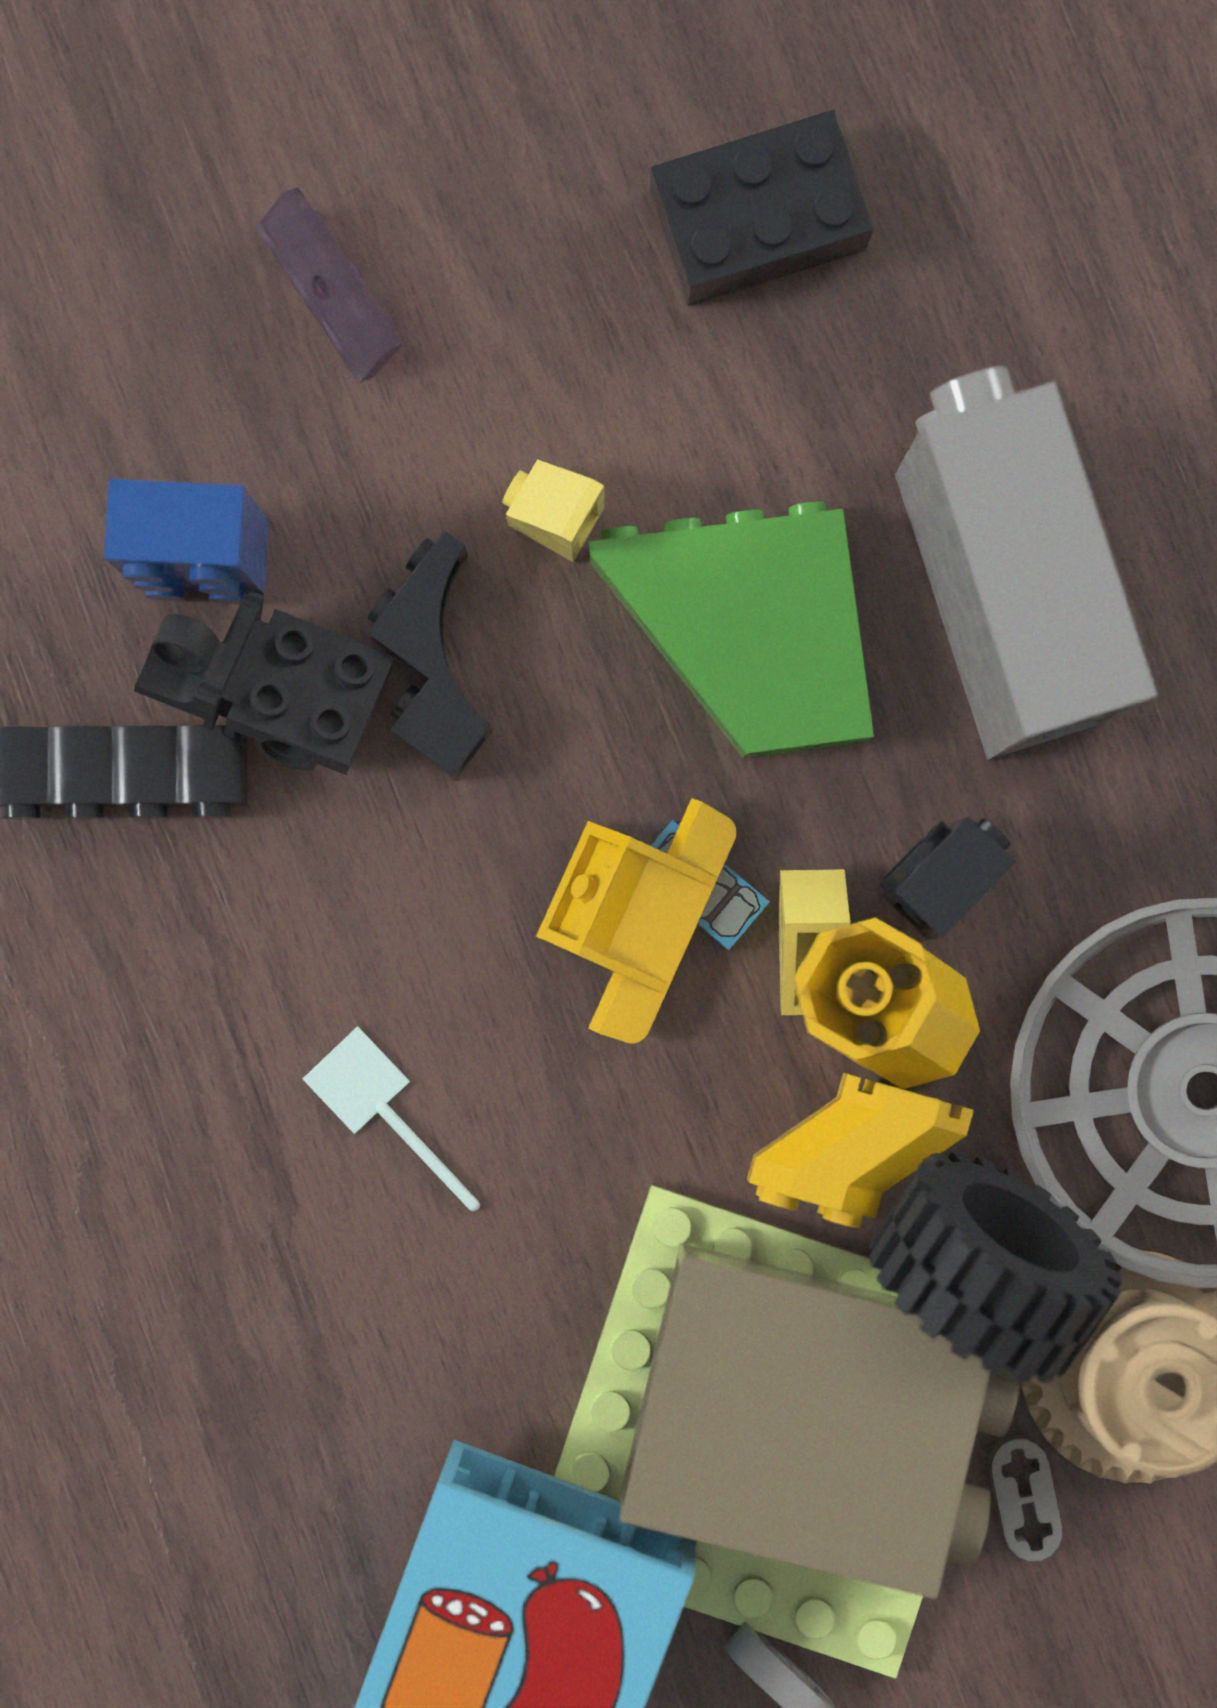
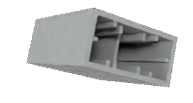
[895,366,1157,760]

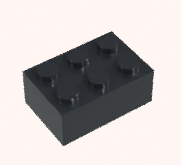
[650,109,873,306]

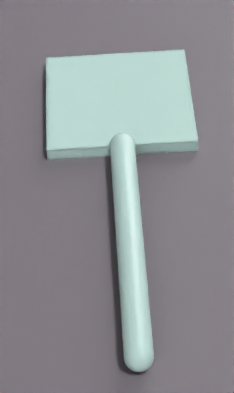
[302,1026,480,1211]

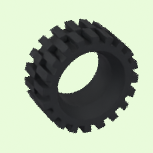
[869,1152,1122,1383]

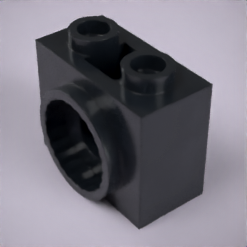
[879,816,1015,940]

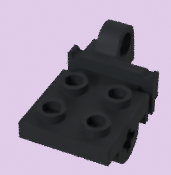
[134,590,395,775]

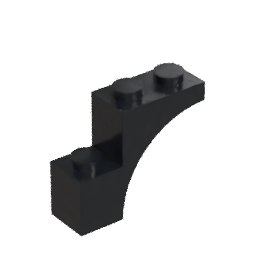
[367,530,493,781]

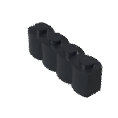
[0,725,247,820]

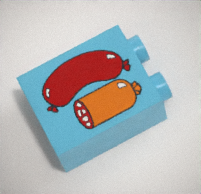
[355,1439,697,1708]

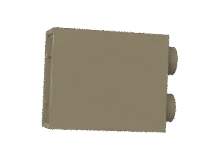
[619,1243,1020,1599]

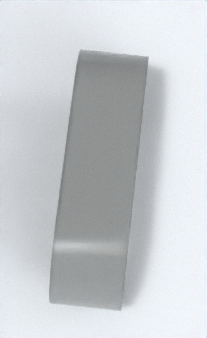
[988,1434,1062,1561]
[723,1622,835,1708]

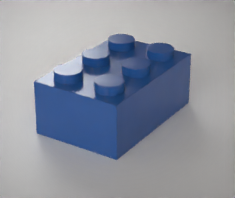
[104,479,269,604]

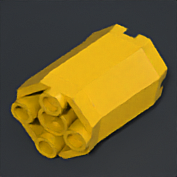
[793,918,980,1089]
[747,1073,974,1229]

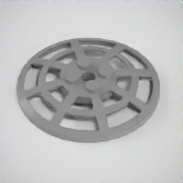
[1010,898,1217,1288]

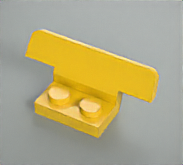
[536,798,736,1044]

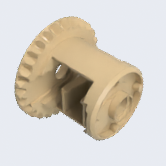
[1021,1251,1217,1484]

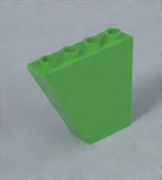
[589,501,874,759]

